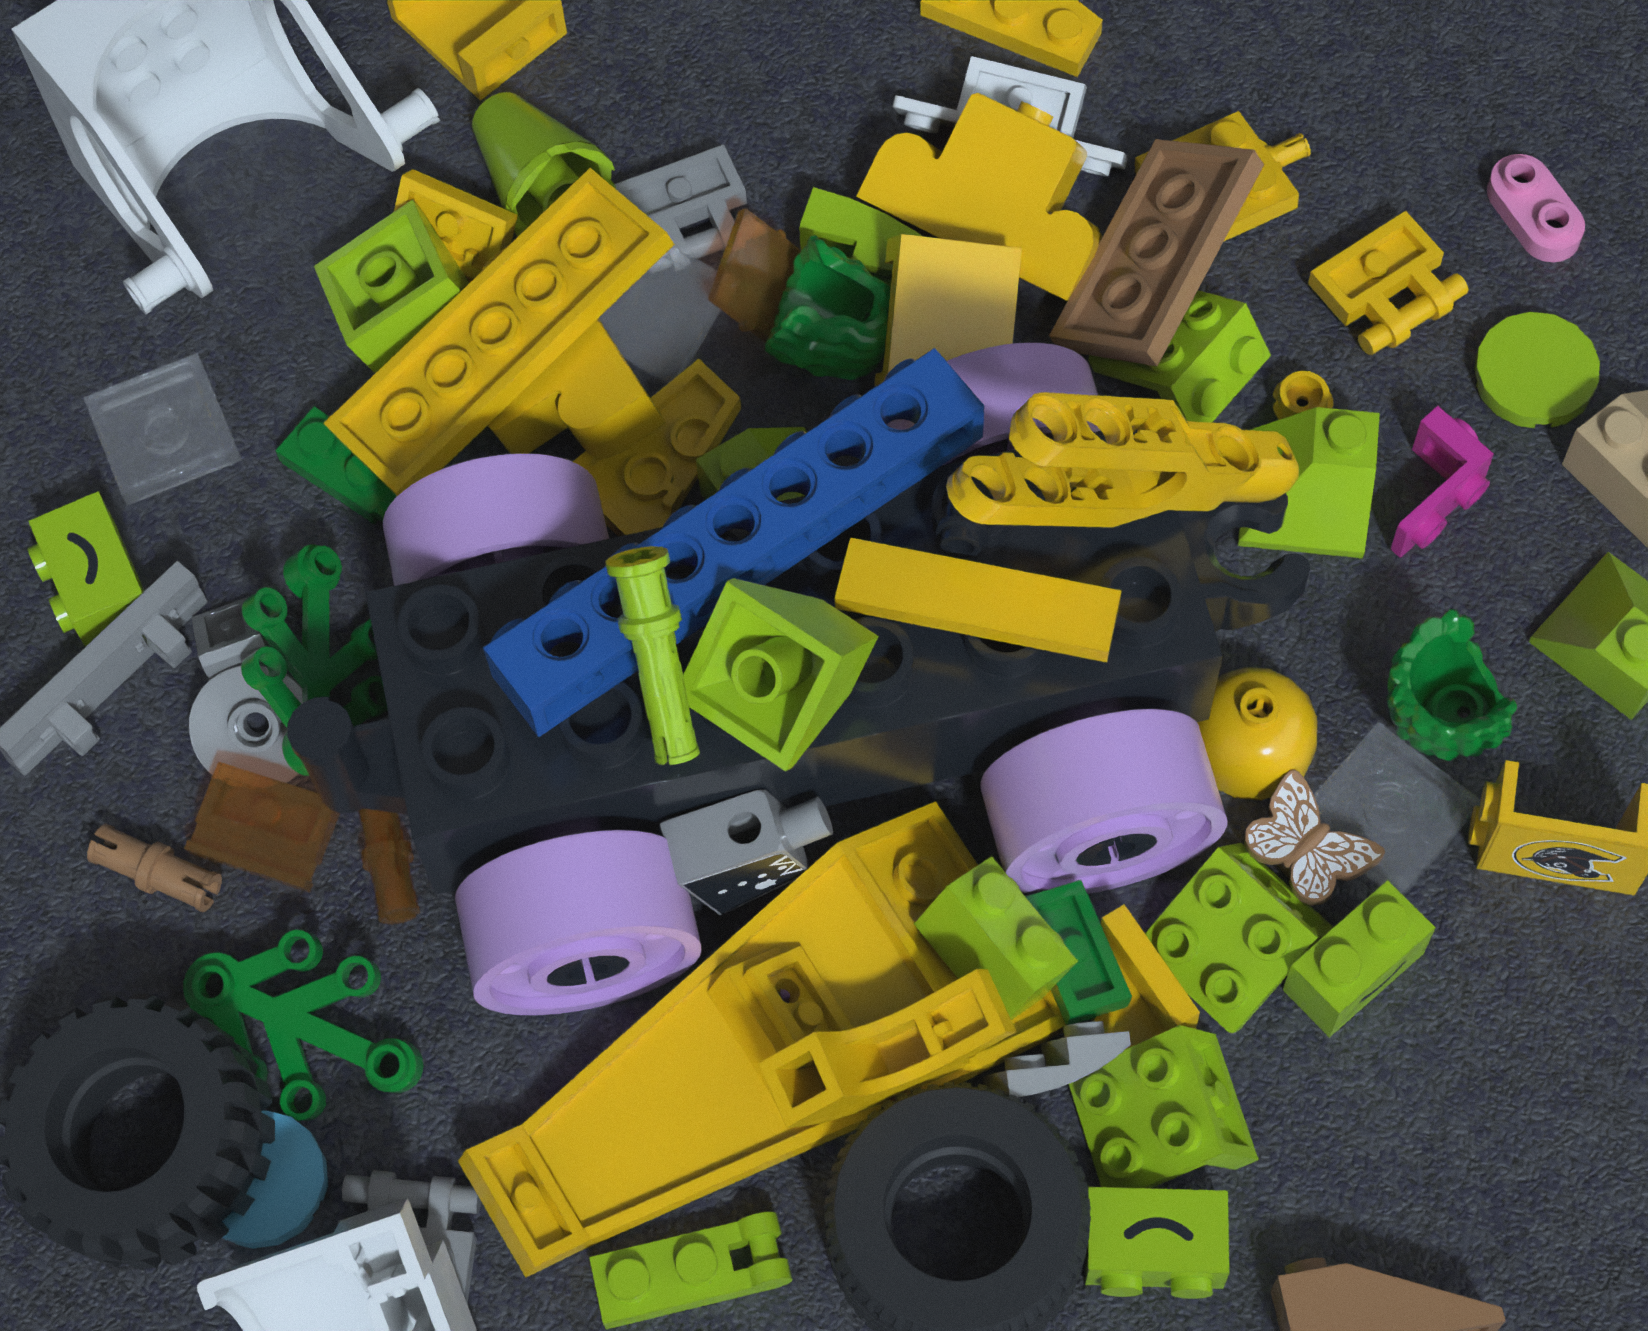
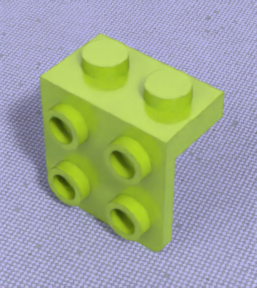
[1088,290,1271,423]

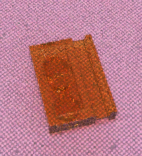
[184,761,340,893]

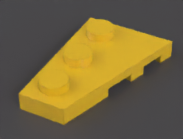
[920,0,1103,77]
[573,359,741,537]

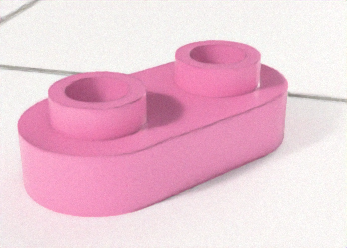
[1487,154,1585,262]

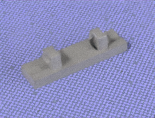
[0,561,208,776]

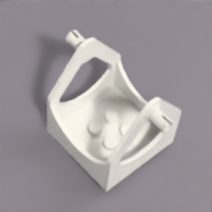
[12,0,440,314]

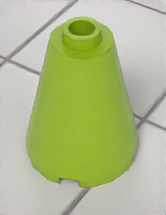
[472,92,616,236]

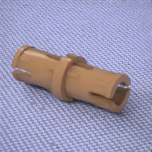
[87,823,222,912]

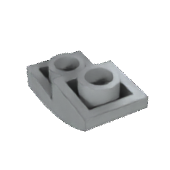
[982,1021,1131,1098]

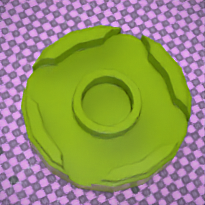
[1474,312,1600,428]

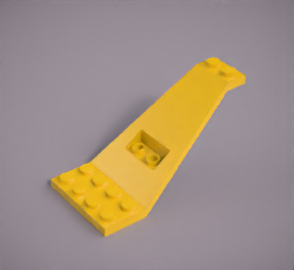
[458,801,1066,1278]

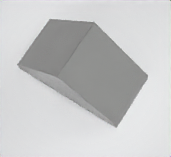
[191,597,269,680]

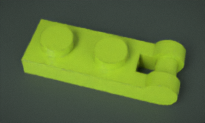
[589,1211,793,1330]

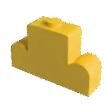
[856,93,1103,302]
[480,245,666,458]

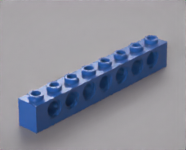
[483,348,985,737]

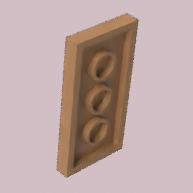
[1049,139,1264,366]

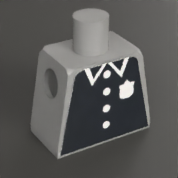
[660,790,833,915]

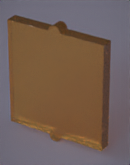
[708,208,801,342]

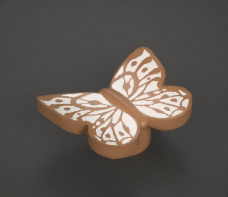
[1244,770,1385,906]

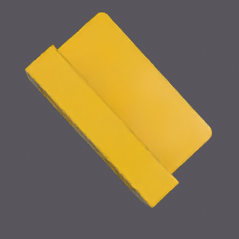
[1091,904,1200,1050]

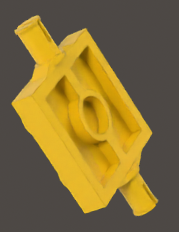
[1135,111,1311,242]

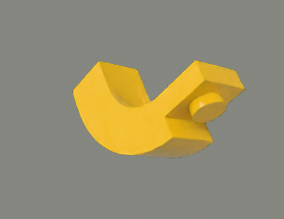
[758,969,1017,1128]

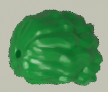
[764,235,891,380]
[1386,608,1517,761]

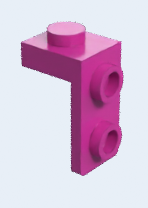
[1390,406,1494,558]

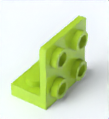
[1145,843,1334,1033]
[1069,1025,1259,1188]

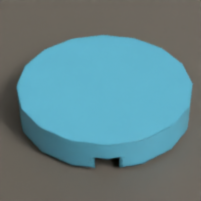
[222,1110,328,1249]

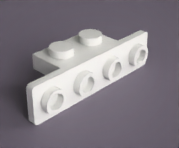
[892,56,1128,176]

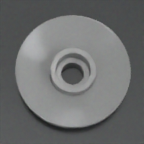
[189,664,302,791]

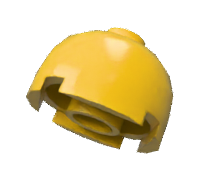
[1197,667,1318,800]

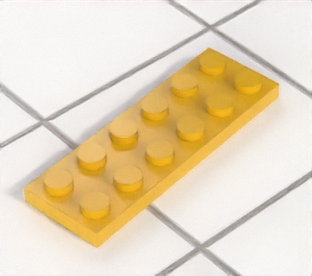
[324,168,675,496]

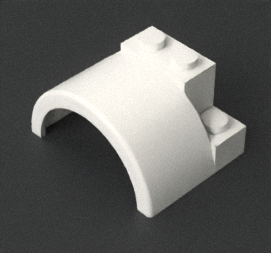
[197,1198,477,1331]

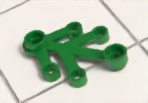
[241,544,388,776]
[183,930,423,1121]

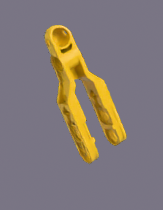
[946,392,1299,528]

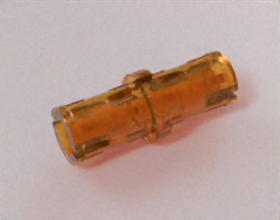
[358,809,420,924]

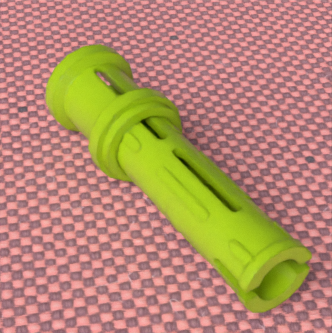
[605,546,700,765]

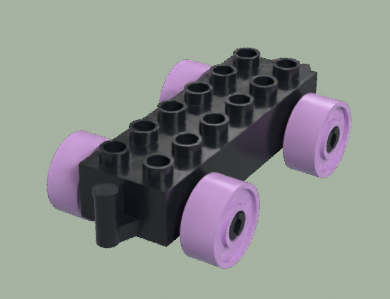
[287,343,1310,1015]

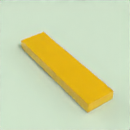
[835,538,1121,663]

